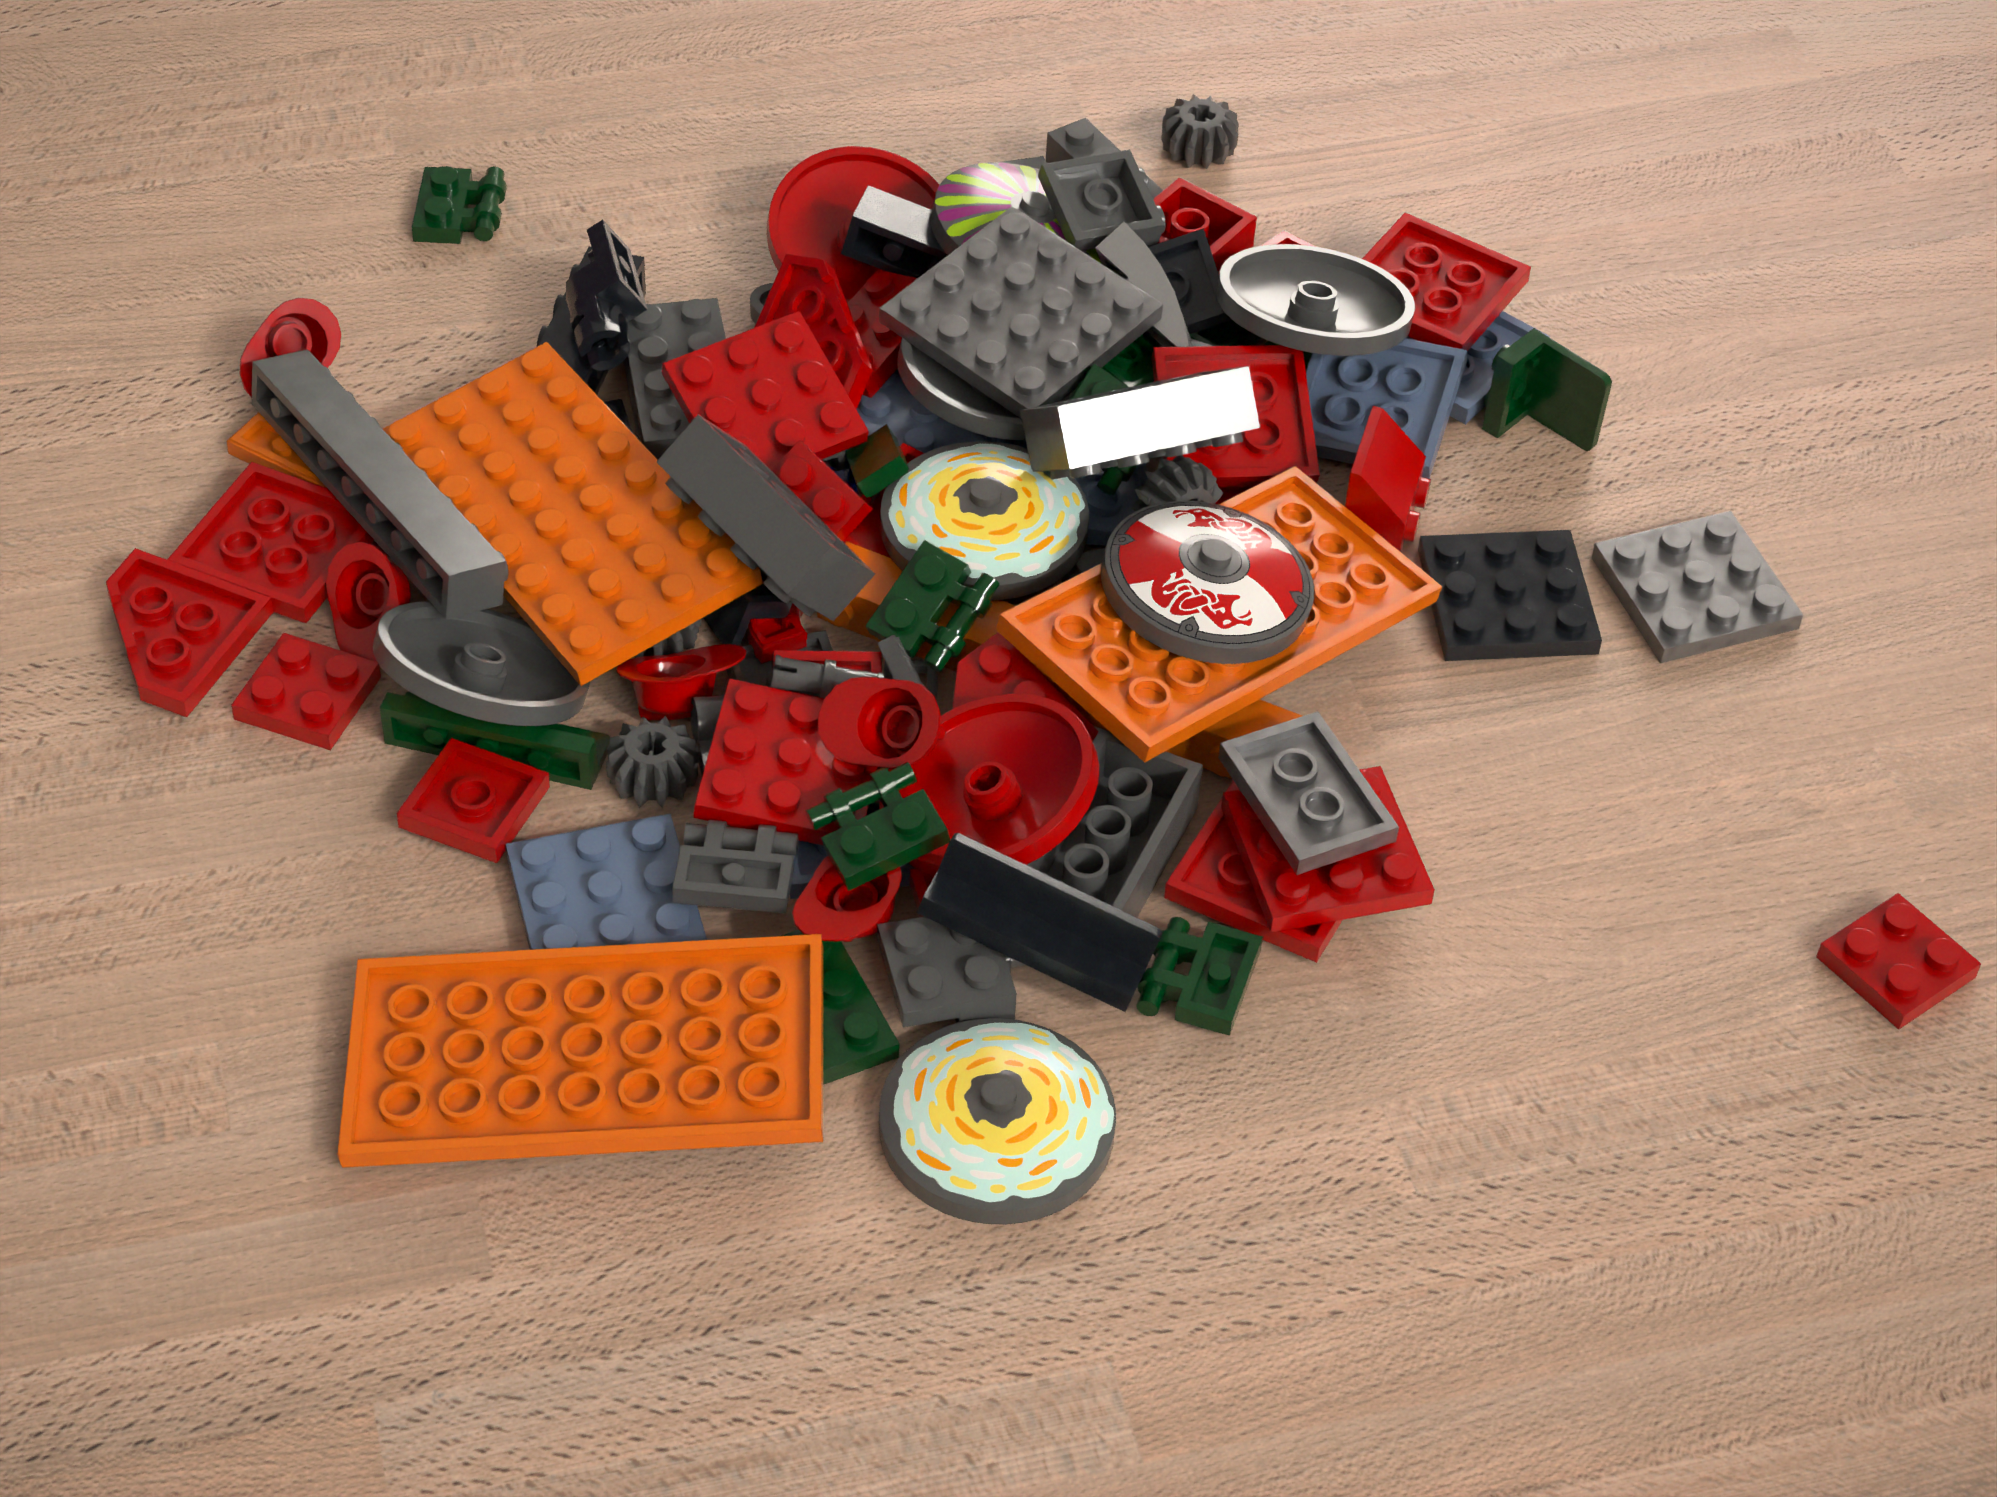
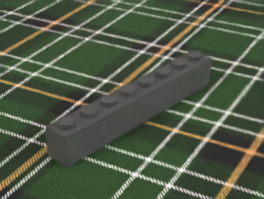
[251,349,508,620]

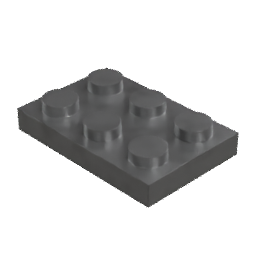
[1218,711,1399,875]

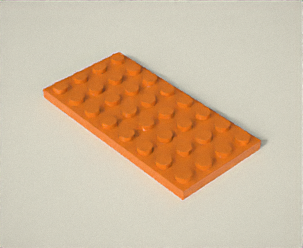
[383,342,763,686]
[996,466,1442,763]
[337,934,823,1168]

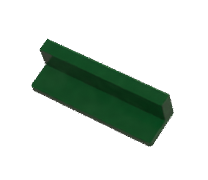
[379,691,610,790]

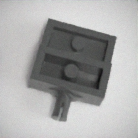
[877,917,1025,1028]

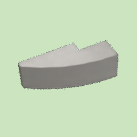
[1095,222,1192,347]

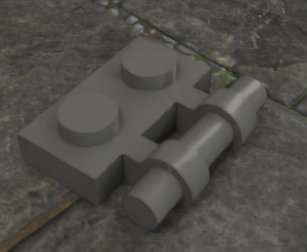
[672,820,799,914]

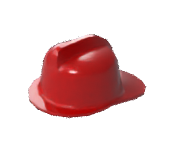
[239,297,341,398]
[326,542,411,662]
[616,644,747,721]
[818,677,946,768]
[792,856,902,942]

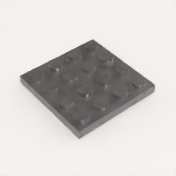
[879,206,1163,419]

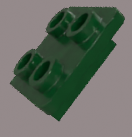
[1482,328,1612,451]

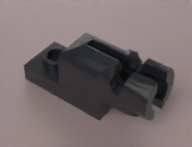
[566,219,648,371]

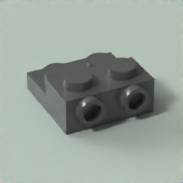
[1038,149,1166,251]

